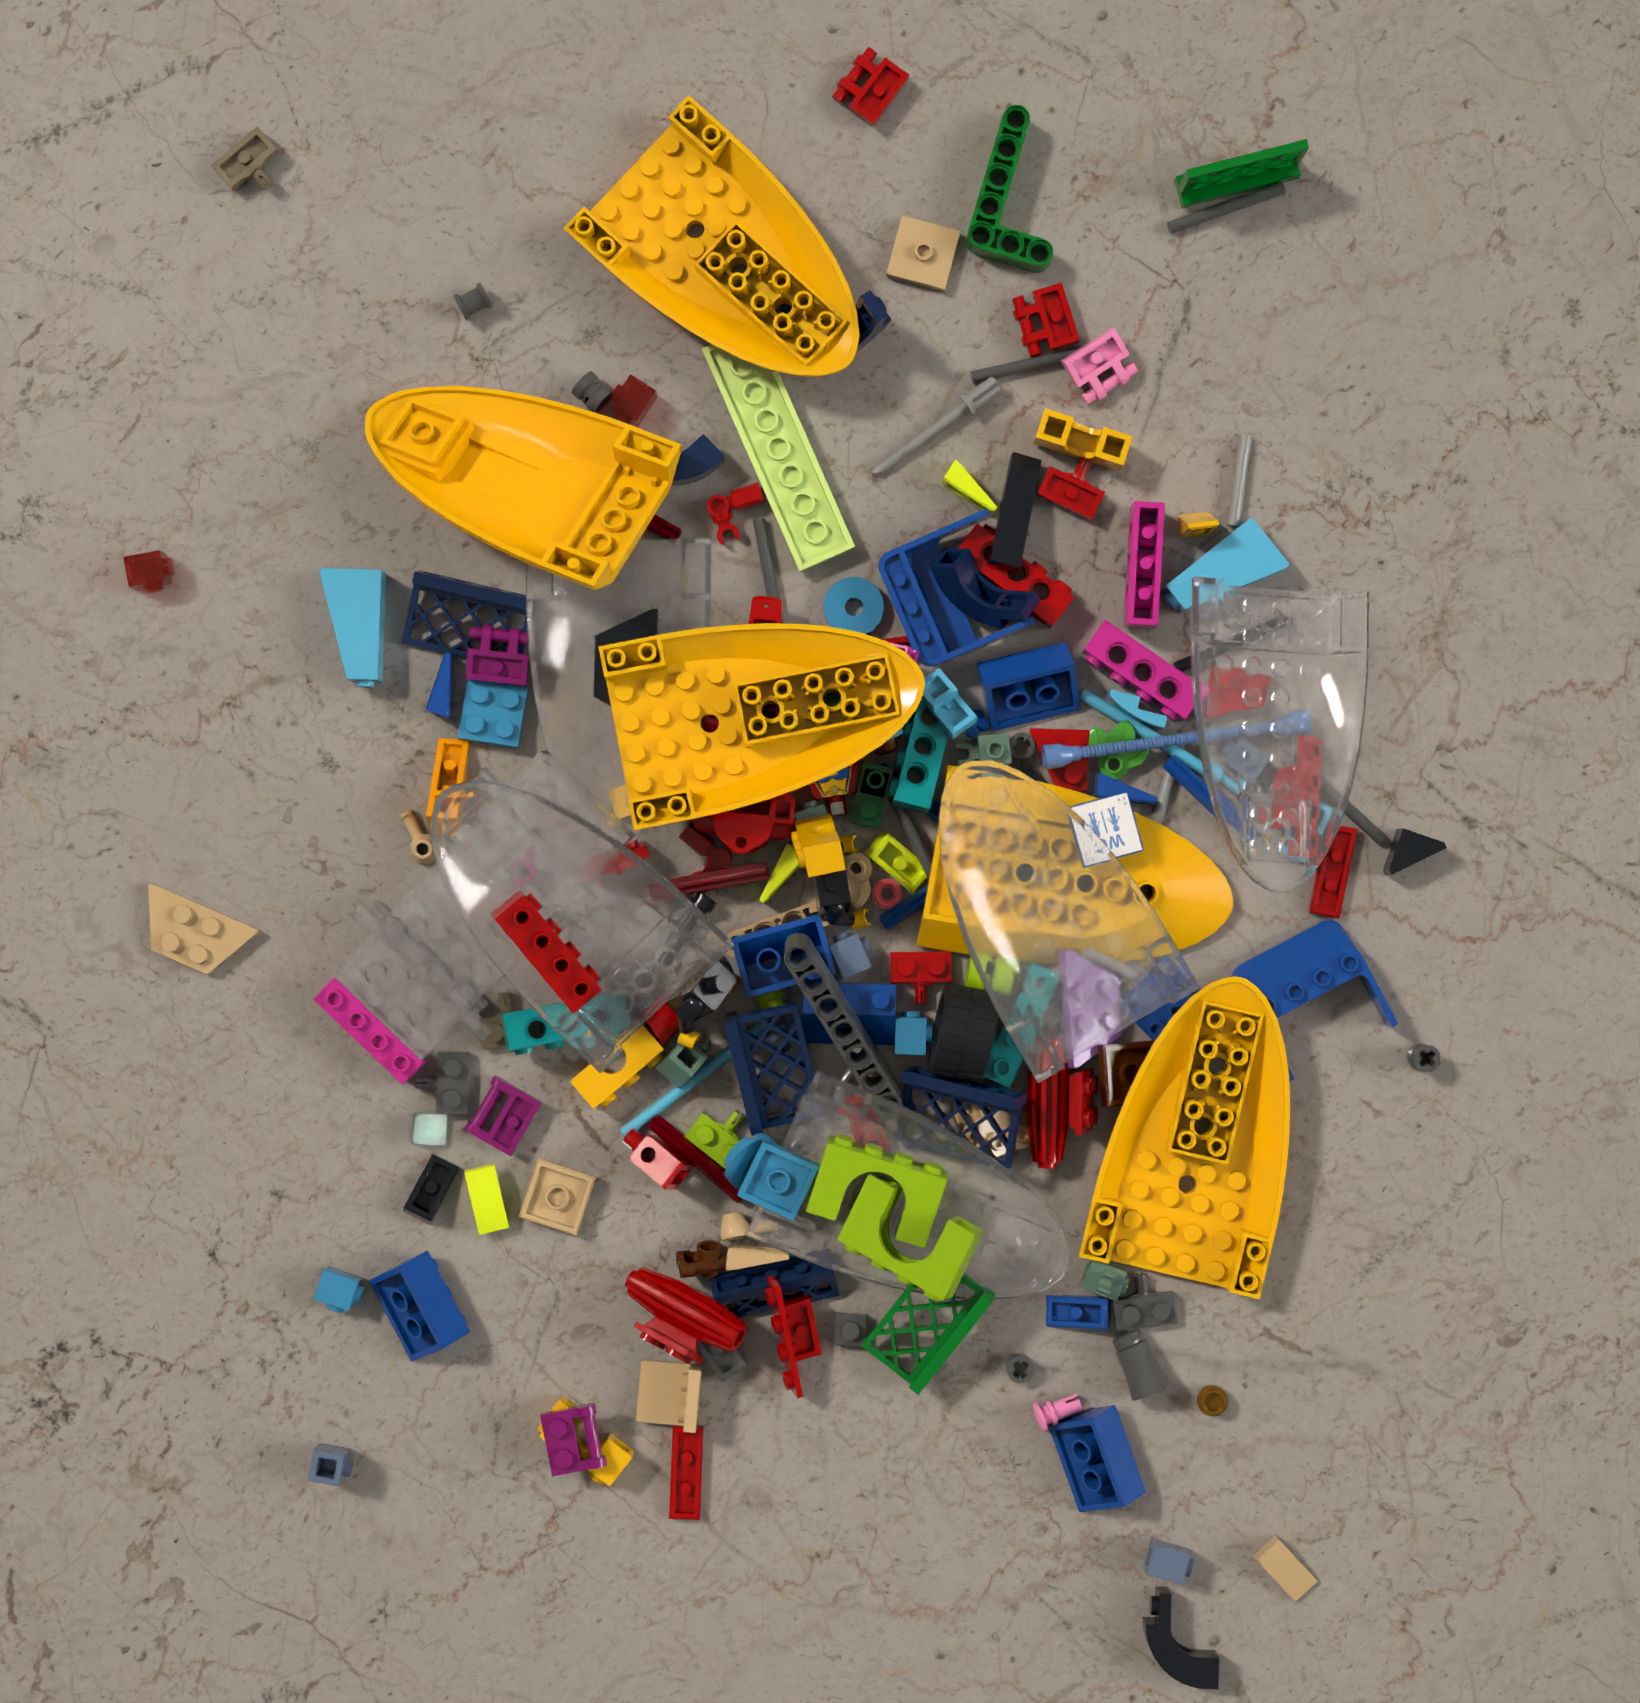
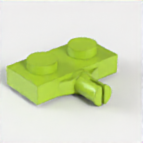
[684,1110,746,1169]

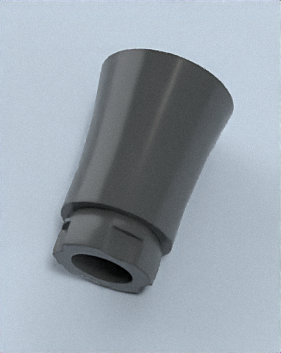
[1112,1328,1171,1401]

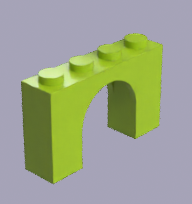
[806,1134,947,1248]
[837,1172,984,1301]

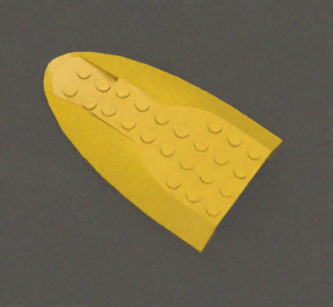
[365,386,682,590]

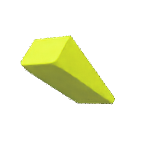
[942,460,997,516]
[864,830,927,894]
[759,843,799,904]

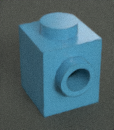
[894,1011,932,1055]
[313,1266,365,1313]

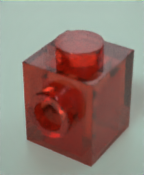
[610,374,658,427]
[123,550,175,593]

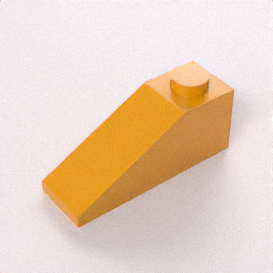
[426,738,470,837]

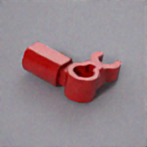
[707,482,765,545]
[678,822,732,893]

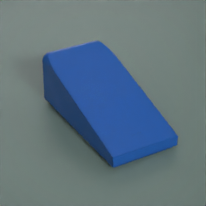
[426,652,454,719]
[1093,773,1158,805]
[1046,1295,1111,1330]

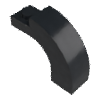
[1142,1586,1219,1690]

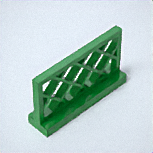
[1174,139,1309,208]
[861,1273,996,1395]

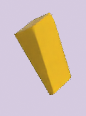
[1178,512,1219,538]

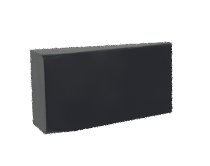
[403,1154,460,1225]

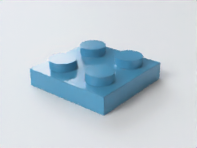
[457,679,529,749]
[737,1138,820,1221]

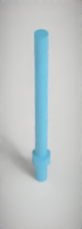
[1079,688,1241,795]
[619,1022,766,1137]

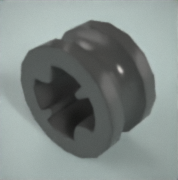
[1009,732,1035,761]
[1006,1353,1034,1383]

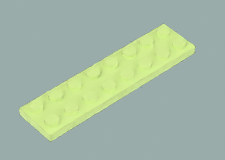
[702,345,855,573]

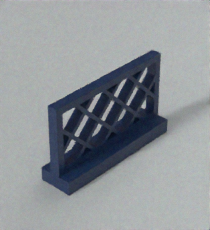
[402,570,538,658]
[724,1002,823,1136]
[896,1066,1027,1169]

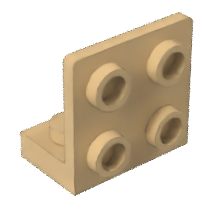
[951,1086,1030,1162]
[636,1359,703,1433]

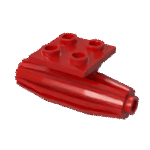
[1026,1037,1098,1169]
[625,1267,747,1364]

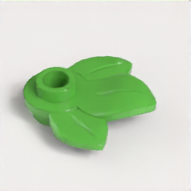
[1089,720,1149,779]

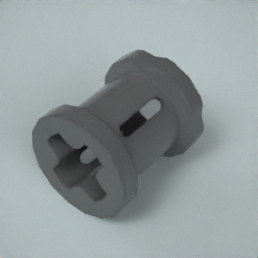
[453,282,493,321]
[1407,1043,1441,1072]

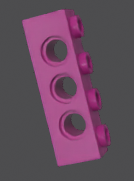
[1123,501,1165,629]
[1081,620,1206,722]
[313,976,429,1084]

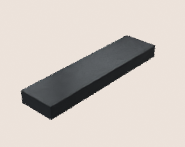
[988,452,1042,572]

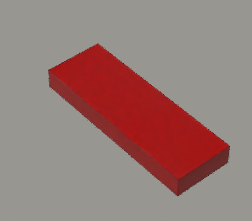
[1308,823,1358,919]
[669,1425,704,1520]

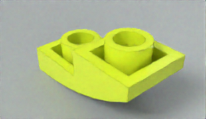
[464,1164,509,1235]

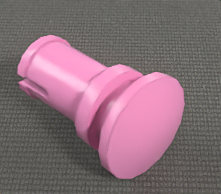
[1033,1393,1083,1432]

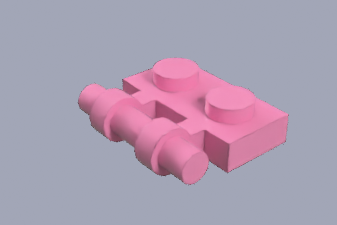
[1061,328,1138,405]

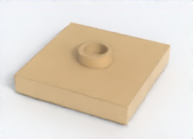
[886,216,960,292]
[519,1157,597,1236]

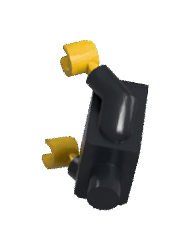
[811,835,871,930]
[665,955,742,1050]

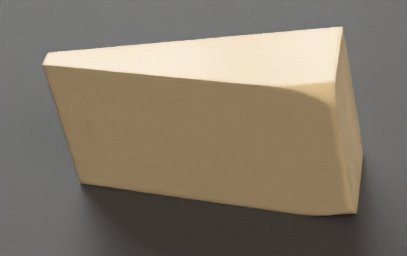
[726,1243,790,1271]
[1253,1535,1317,1602]

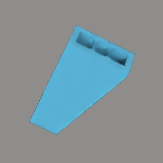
[1162,517,1290,613]
[320,568,386,688]

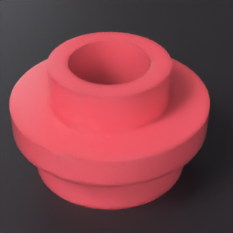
[872,879,902,909]

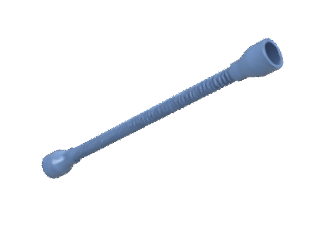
[1042,710,1311,770]

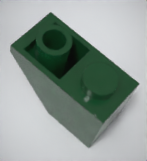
[849,761,894,830]

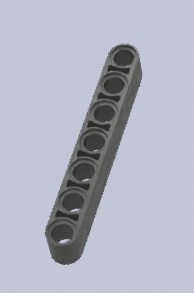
[784,933,903,1118]

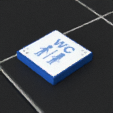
[1067,791,1144,867]

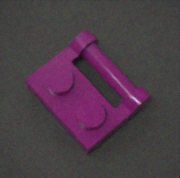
[464,1075,542,1156]
[540,1403,607,1477]

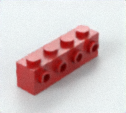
[490,890,602,1014]

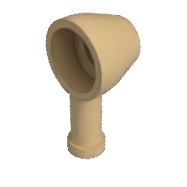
[398,809,441,864]
[720,1212,778,1241]

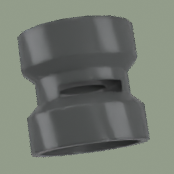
[571,371,614,413]

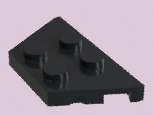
[593,609,658,706]

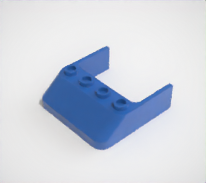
[878,508,1036,667]
[1231,920,1398,1082]

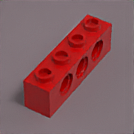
[958,523,1075,629]

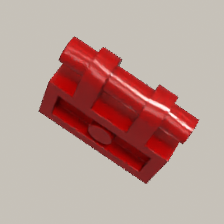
[832,47,909,127]
[1012,282,1080,358]

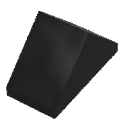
[1383,828,1447,875]

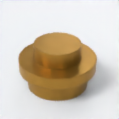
[1197,1385,1228,1416]

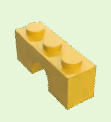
[1033,408,1133,472]
[791,814,846,878]
[570,1021,665,1110]
[537,1395,635,1487]

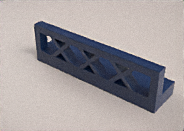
[710,1249,839,1318]

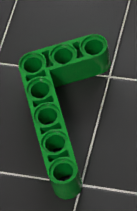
[966,105,1054,273]

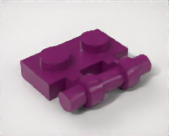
[465,625,533,686]

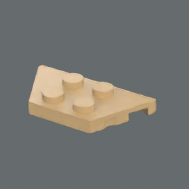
[148,883,260,975]

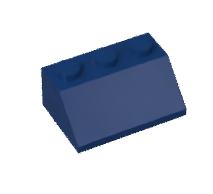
[977,642,1081,731]
[730,914,836,998]
[803,983,896,1045]
[369,1250,470,1362]
[1048,1405,1147,1512]

